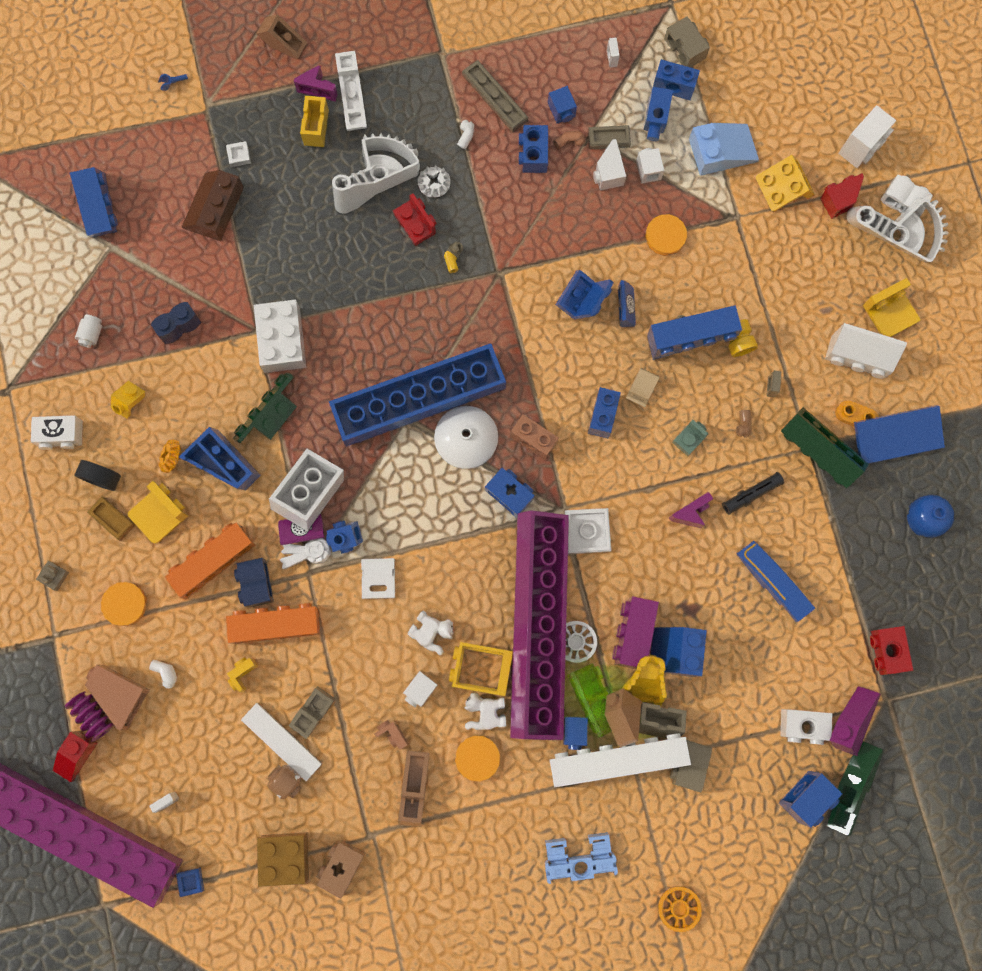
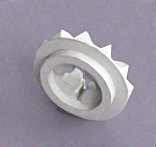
[418,165,450,198]

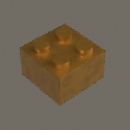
[257,832,309,887]

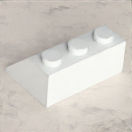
[825,323,907,379]

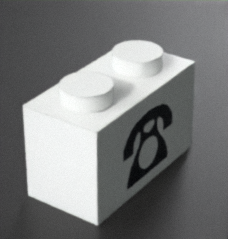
[31,415,83,450]

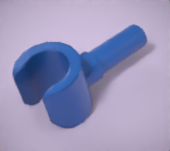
[158,74,188,91]

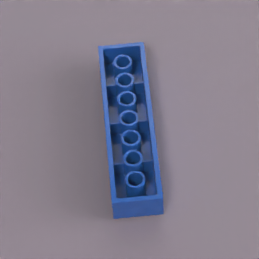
[329,343,506,447]

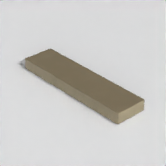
[462,60,528,133]

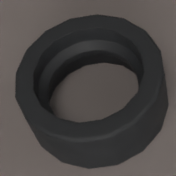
[74,460,121,491]

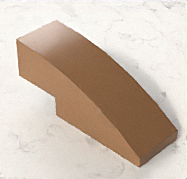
[398,750,429,827]

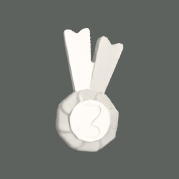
[280,538,331,569]

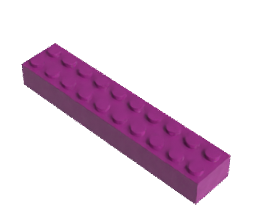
[510,510,569,740]
[0,763,183,908]

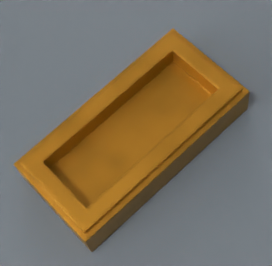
[87,496,135,541]

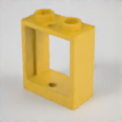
[449,642,513,696]

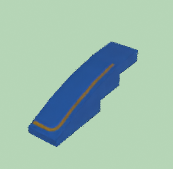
[737,541,815,622]

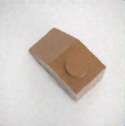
[256,14,307,59]
[604,688,642,747]

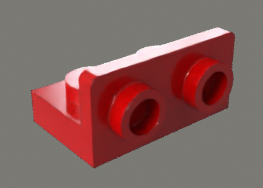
[393,193,437,246]

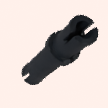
[722,472,784,515]

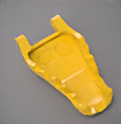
[622,655,667,707]

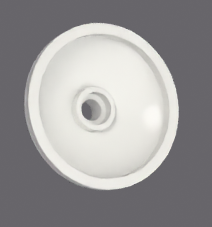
[434,406,498,469]

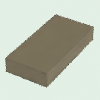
[588,125,631,149]

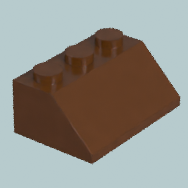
[182,170,244,242]

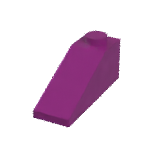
[829,686,881,756]

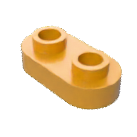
[835,400,879,427]

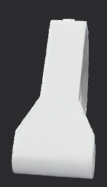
[332,133,420,214]
[846,194,948,262]

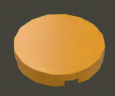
[645,214,687,256]
[101,582,147,626]
[455,735,500,782]

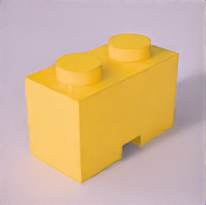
[300,96,329,147]

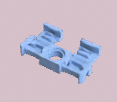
[545,832,618,884]

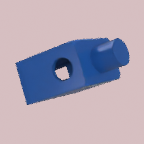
[643,87,673,142]

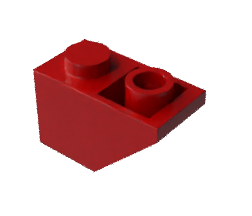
[820,173,864,219]

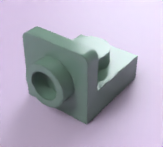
[672,420,708,456]

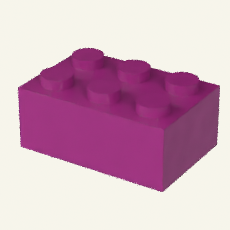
[612,596,659,669]

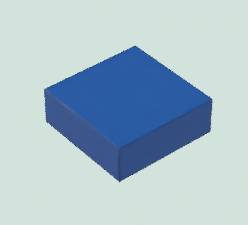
[176,867,205,897]

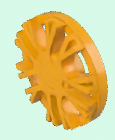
[658,886,702,932]

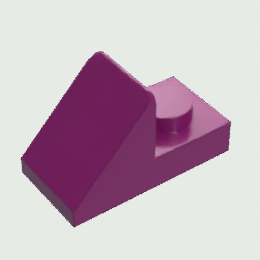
[294,66,338,102]
[669,492,713,528]

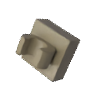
[36,561,69,591]

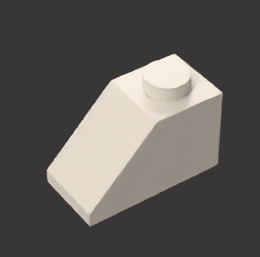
[593,139,626,191]

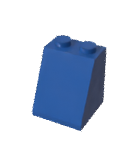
[650,627,707,677]

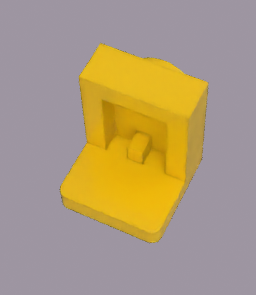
[111,380,146,419]
[227,657,258,692]

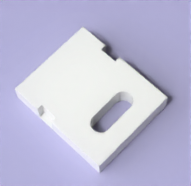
[361,558,395,599]

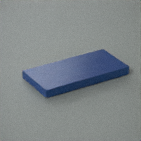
[854,405,945,463]

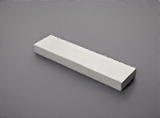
[241,703,322,781]

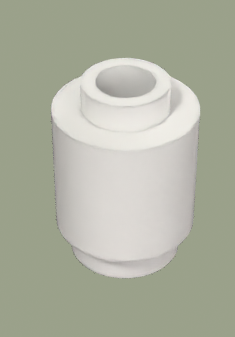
[75,314,102,348]

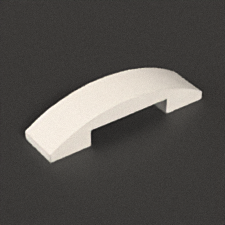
[335,51,367,131]

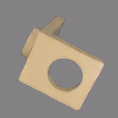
[626,368,660,407]

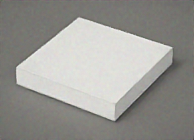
[565,508,611,554]

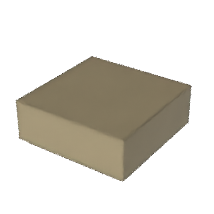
[767,370,782,397]

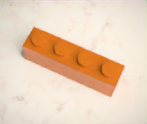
[165,523,256,600]
[226,603,320,644]

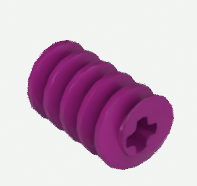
[65,691,114,742]

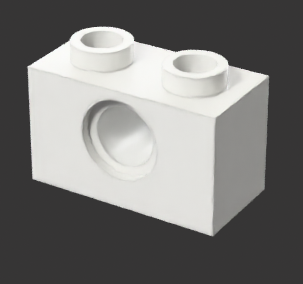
[780,709,832,745]

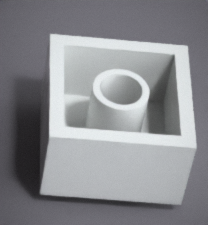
[838,105,896,168]

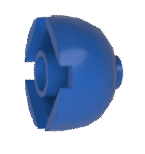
[907,495,954,539]

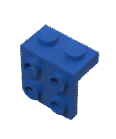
[555,270,614,319]

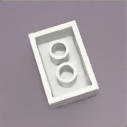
[254,300,306,373]
[269,449,344,531]

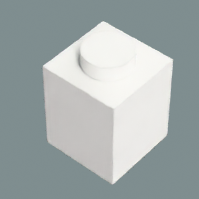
[636,148,664,184]
[403,671,438,707]

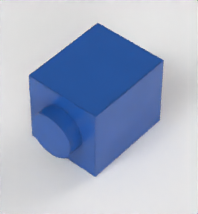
[548,86,577,123]
[563,717,588,750]

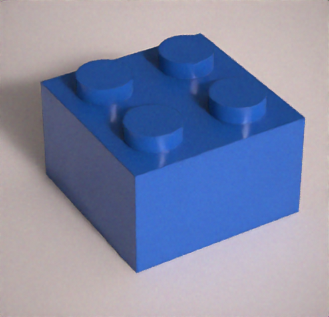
[779,771,842,828]

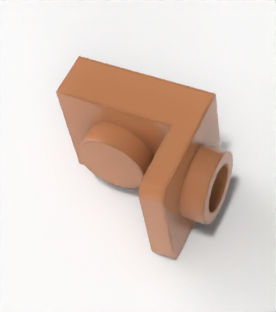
[374,720,409,750]

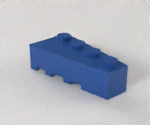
[647,305,742,360]

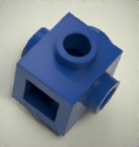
[326,520,363,554]

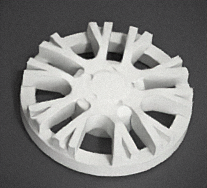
[565,621,597,663]

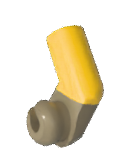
[444,242,463,273]

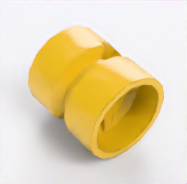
[728,319,758,358]

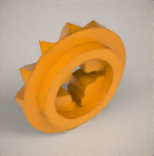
[158,439,181,473]

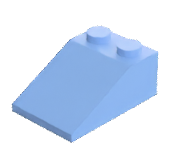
[689,123,759,176]

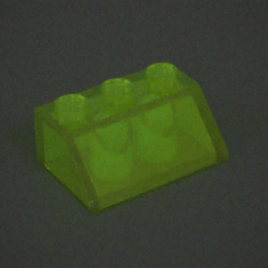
[567,663,611,738]

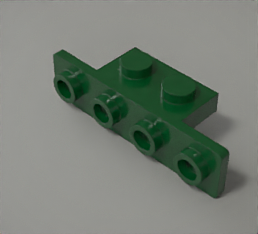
[233,373,297,443]

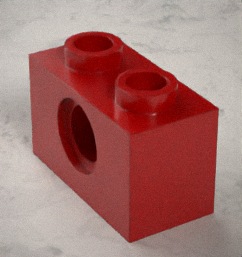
[870,626,914,675]

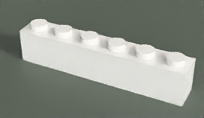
[550,733,691,787]

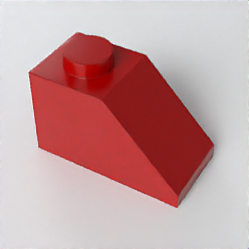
[52,731,98,782]

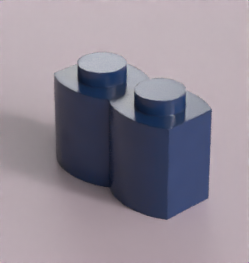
[151,302,201,344]
[234,558,274,608]

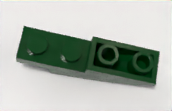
[827,741,884,836]

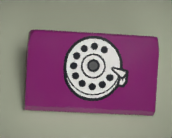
[278,514,324,545]

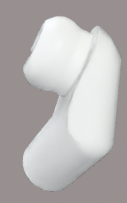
[457,120,474,150]
[149,659,177,689]

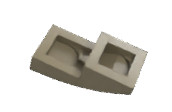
[289,686,335,739]

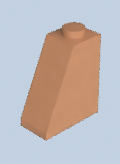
[85,665,150,731]

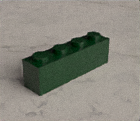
[781,407,869,489]

